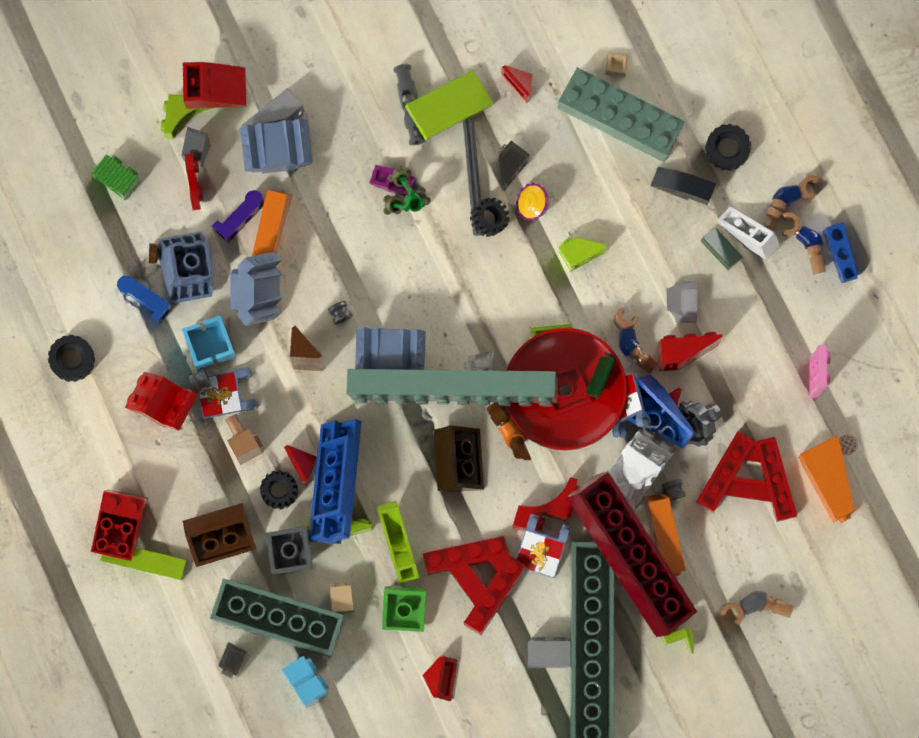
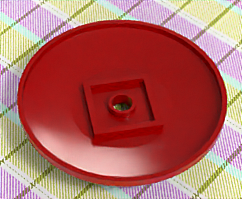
[506,328,627,451]

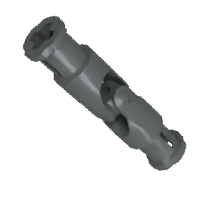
[393,64,427,146]

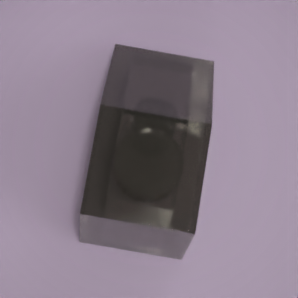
[498,141,530,191]
[218,642,250,679]

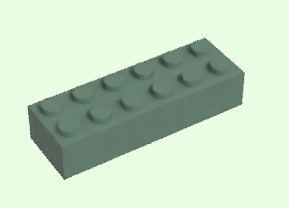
[558,67,685,162]
[210,578,345,658]

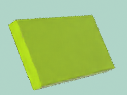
[405,70,494,140]

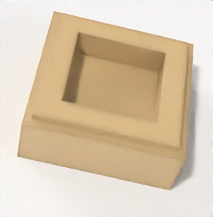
[606,53,628,76]

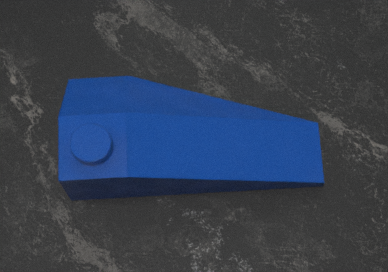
[628,374,695,448]

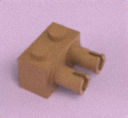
[225,414,263,465]

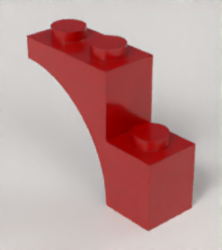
[512,477,580,531]

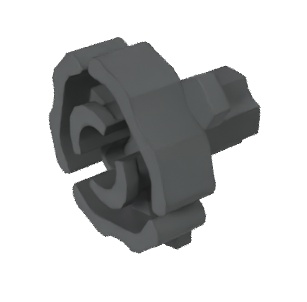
[679,401,722,447]

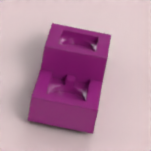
[369,165,416,196]

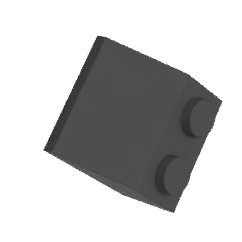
[266,526,313,575]

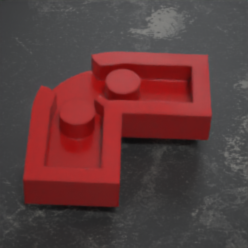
[184,153,204,211]

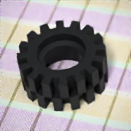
[470,197,510,237]
[260,470,298,509]

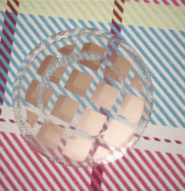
[839,434,858,456]

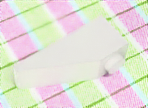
[717,206,780,260]

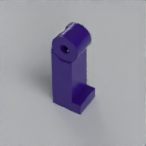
[212,190,264,243]

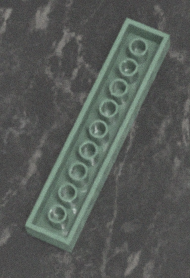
[346,369,558,406]
[570,542,614,738]

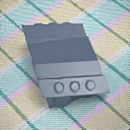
[240,118,313,174]
[158,232,214,304]
[230,252,283,326]
[355,327,426,370]

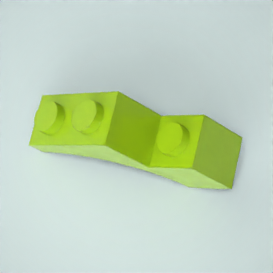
[377,501,419,584]

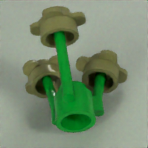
[383,165,431,215]

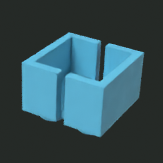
[182,315,236,372]
[282,656,329,708]

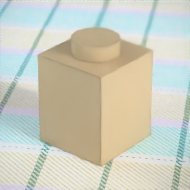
[330,582,354,614]

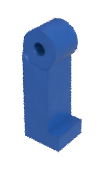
[822,222,858,283]
[117,276,172,324]

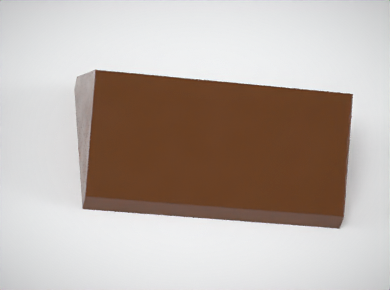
[290,326,326,371]

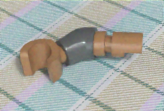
[719,591,794,625]

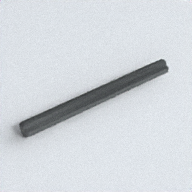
[463,119,481,236]

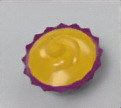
[516,182,549,222]

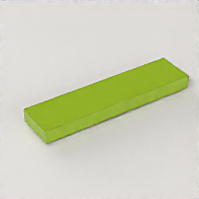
[100,548,187,581]

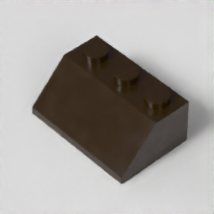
[434,425,484,492]

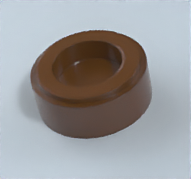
[149,243,158,264]

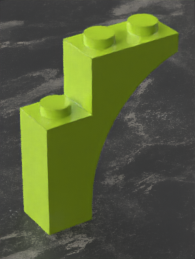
[161,94,242,139]

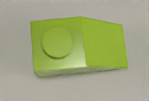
[558,237,607,272]

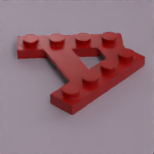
[696,431,797,522]
[423,536,526,636]

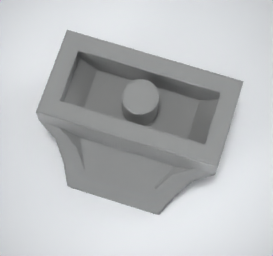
[667,281,698,323]

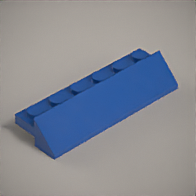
[309,419,362,544]

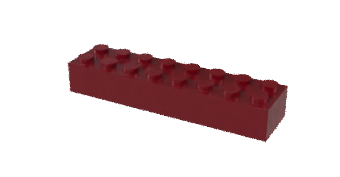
[566,471,698,637]

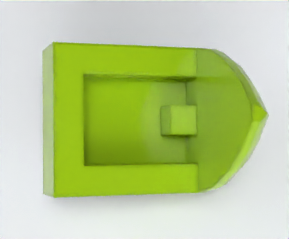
[662,627,694,654]

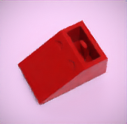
[183,62,247,109]
[657,332,722,372]
[91,489,149,561]

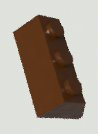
[182,503,256,567]

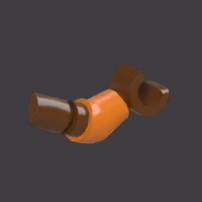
[487,402,531,460]

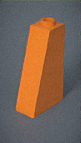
[252,190,292,256]
[798,436,855,523]
[643,493,686,577]

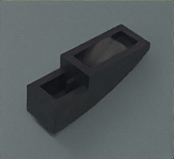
[651,167,716,206]

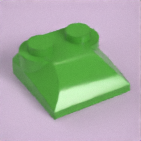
[382,585,426,632]

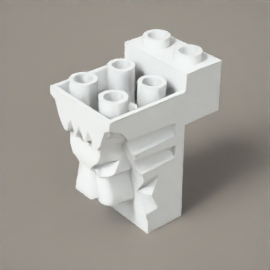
[609,428,674,511]

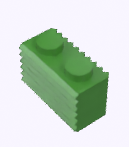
[91,154,140,200]

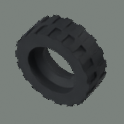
[705,124,751,171]
[48,335,95,382]

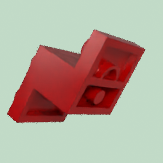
[125,372,198,431]

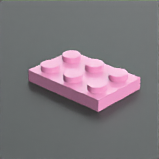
[809,345,831,398]

